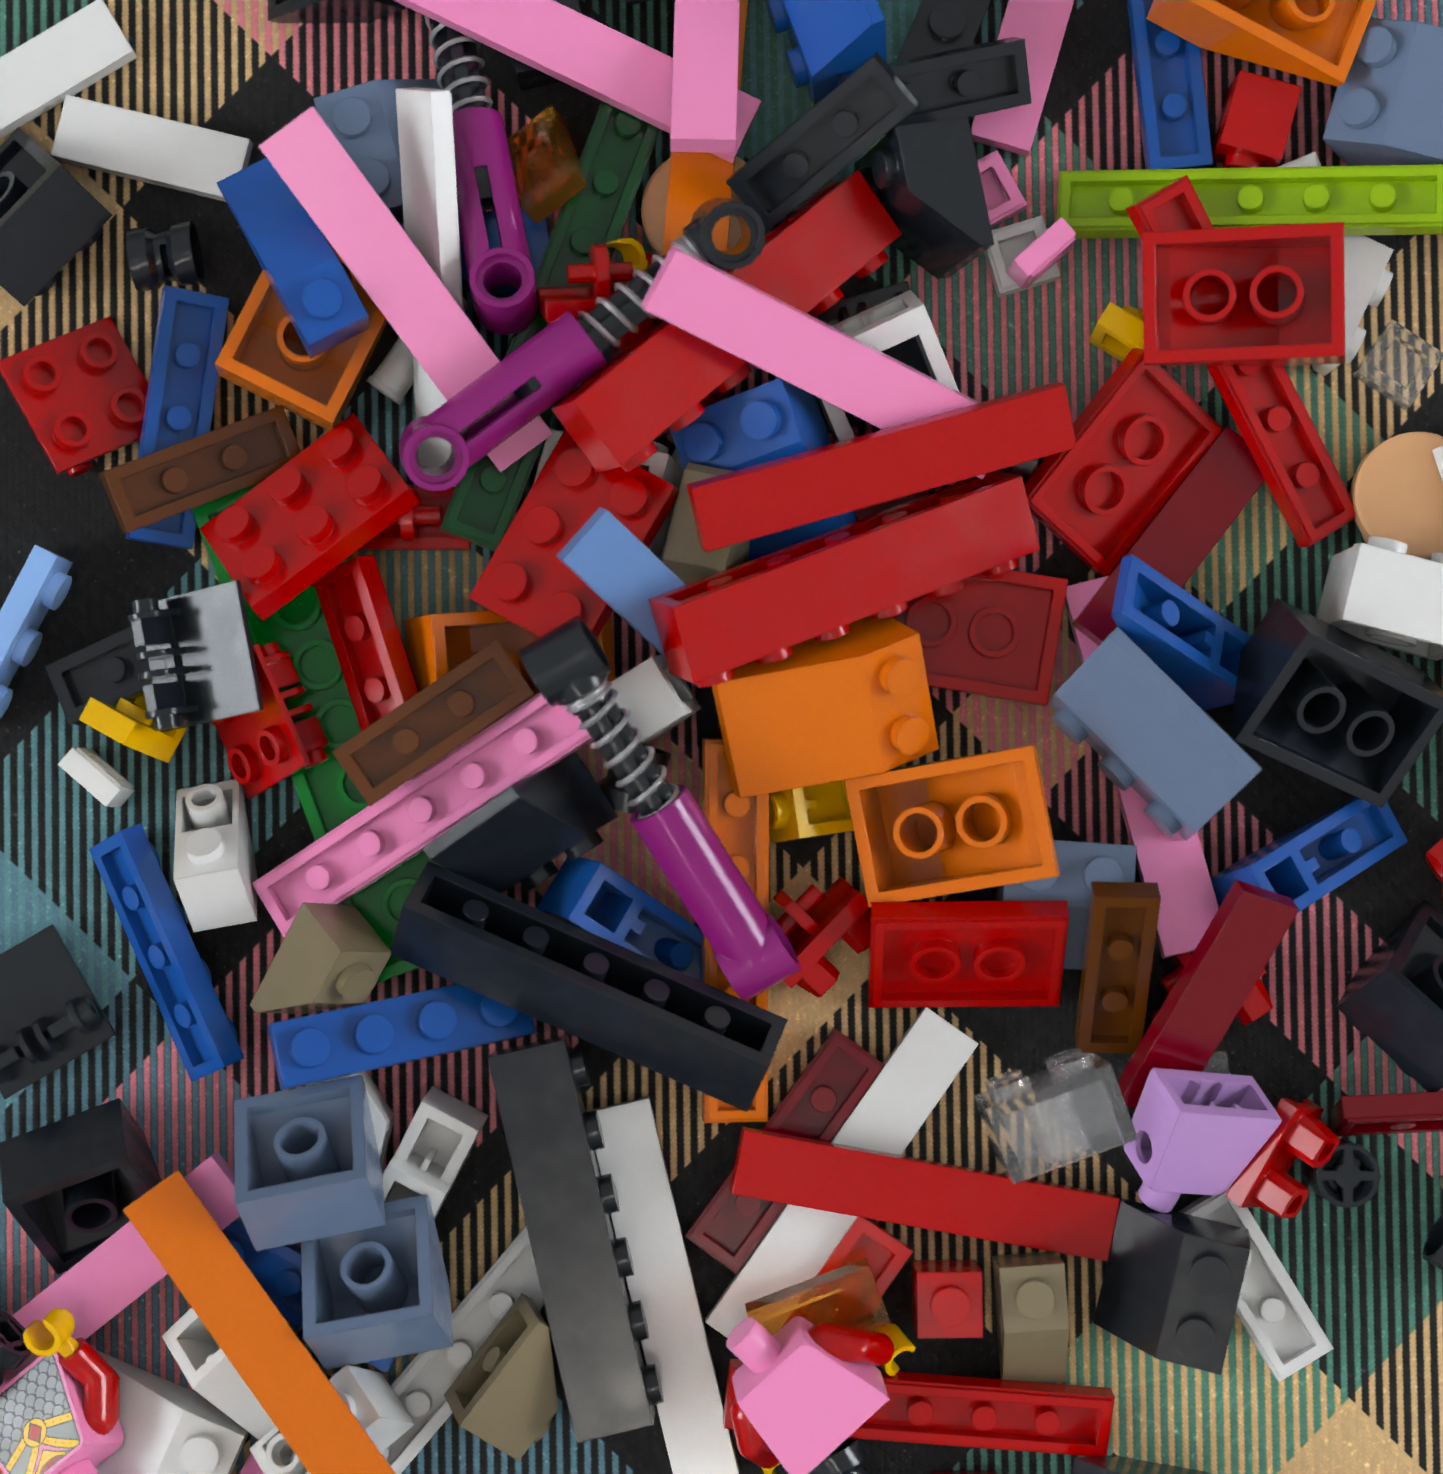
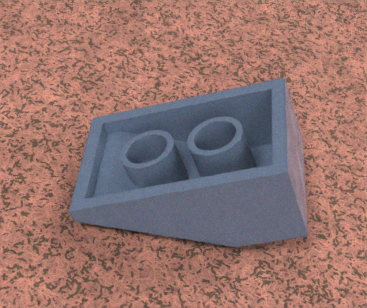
[1323,18,1443,166]

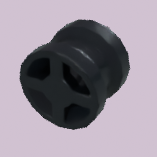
[1305,1138,1381,1208]

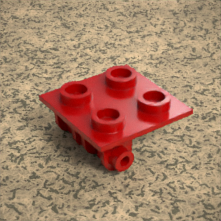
[0,316,148,478]
[211,641,330,800]

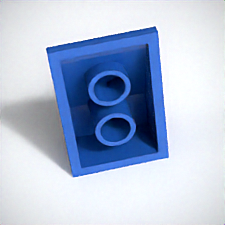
[669,378,857,561]

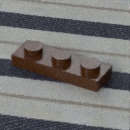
[99,405,301,534]
[332,639,535,806]
[1074,881,1161,1054]

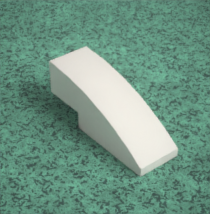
[383,1086,489,1220]

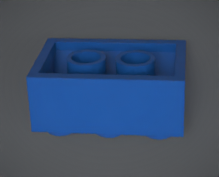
[765,0,886,105]

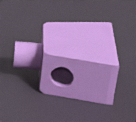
[1123,1068,1282,1213]

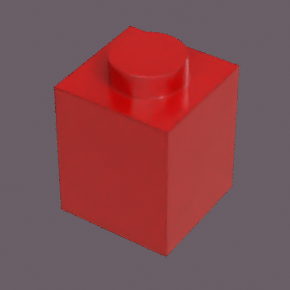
[1212,70,1302,168]
[912,1260,983,1338]

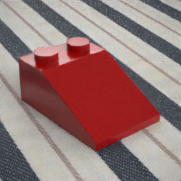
[1142,222,1345,366]

